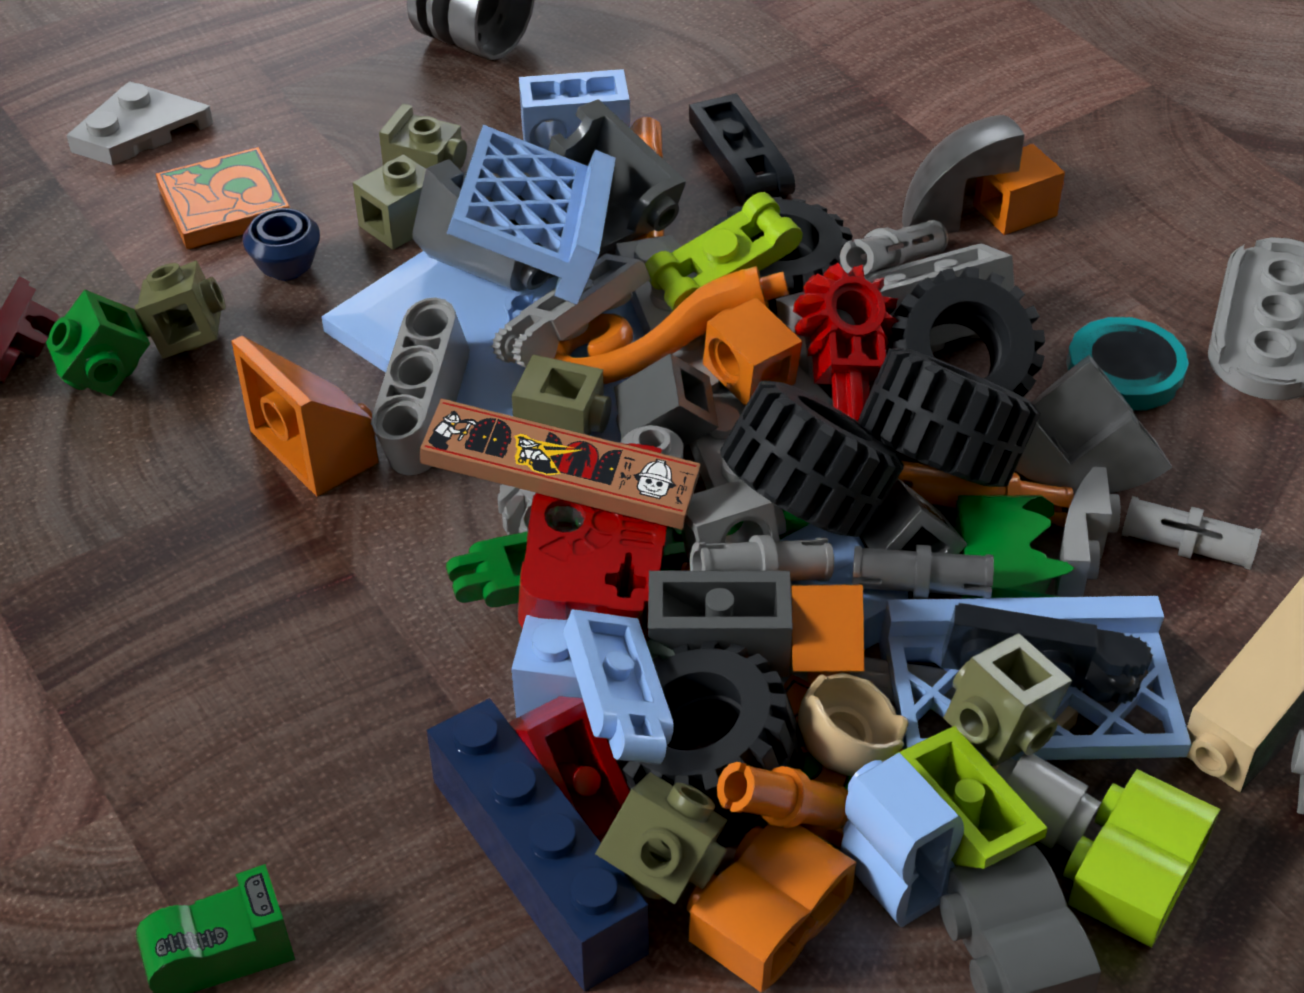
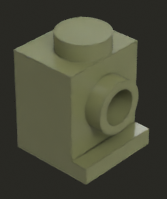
[379,103,467,169]
[512,354,612,436]

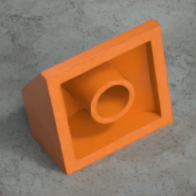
[231,336,379,497]

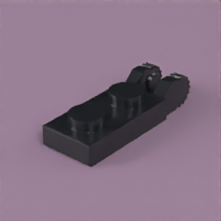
[941,603,1153,704]

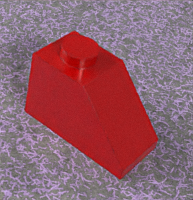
[509,696,630,842]

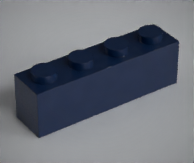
[427,698,649,992]

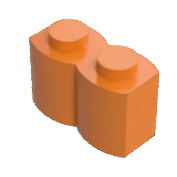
[687,824,856,993]

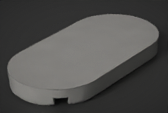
[1208,237,1304,400]

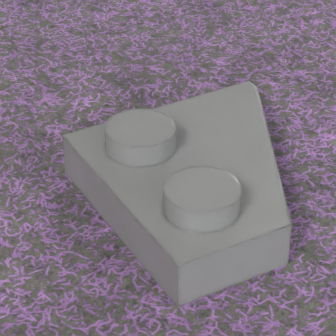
[66,81,213,165]

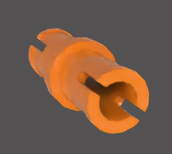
[717,762,848,831]

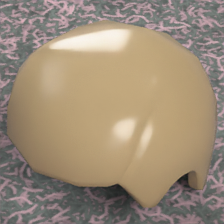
[797,673,909,776]

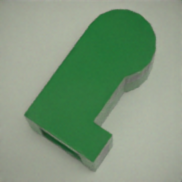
[136,864,295,993]

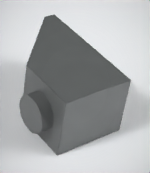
[648,571,793,677]

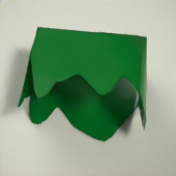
[953,495,1075,599]

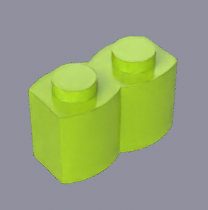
[1063,769,1220,948]

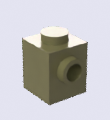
[353,154,426,250]

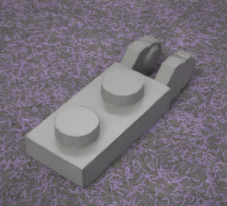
[491,253,651,368]

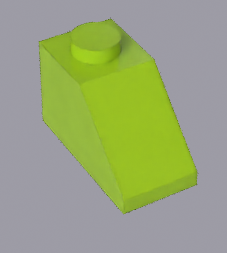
[894,726,1048,869]

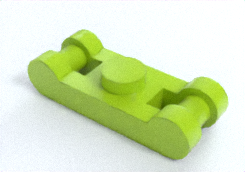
[645,192,803,311]

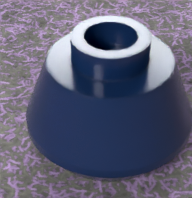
[243,208,320,281]

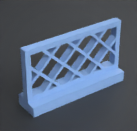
[447,125,616,304]
[878,596,1191,761]

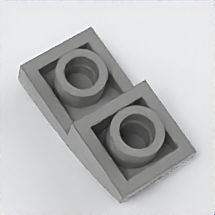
[1054,467,1121,597]

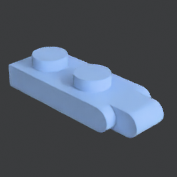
[563,609,673,764]

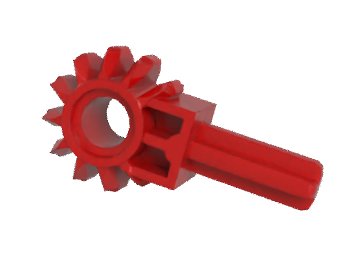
[793,263,898,422]

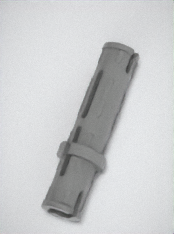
[840,220,949,275]

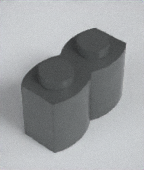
[940,845,1101,993]

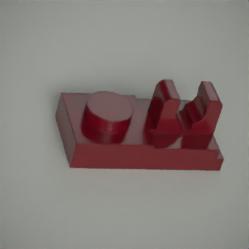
[0,276,59,383]

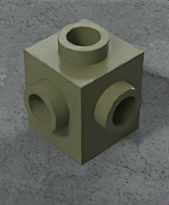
[135,261,226,359]
[943,633,1072,766]
[595,772,728,904]

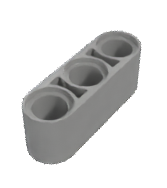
[371,297,470,475]

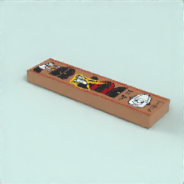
[420,398,701,530]

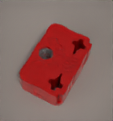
[518,443,667,643]

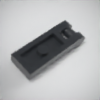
[689,93,795,206]

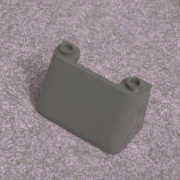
[413,99,686,291]

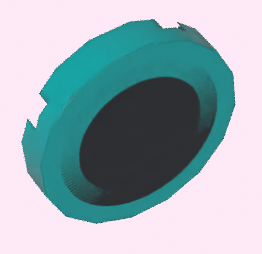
[1066,317,1189,410]

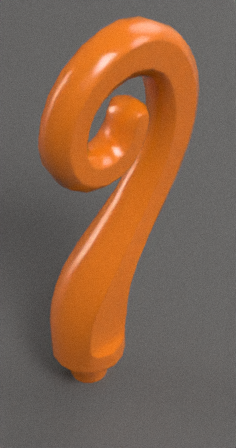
[553,266,789,384]

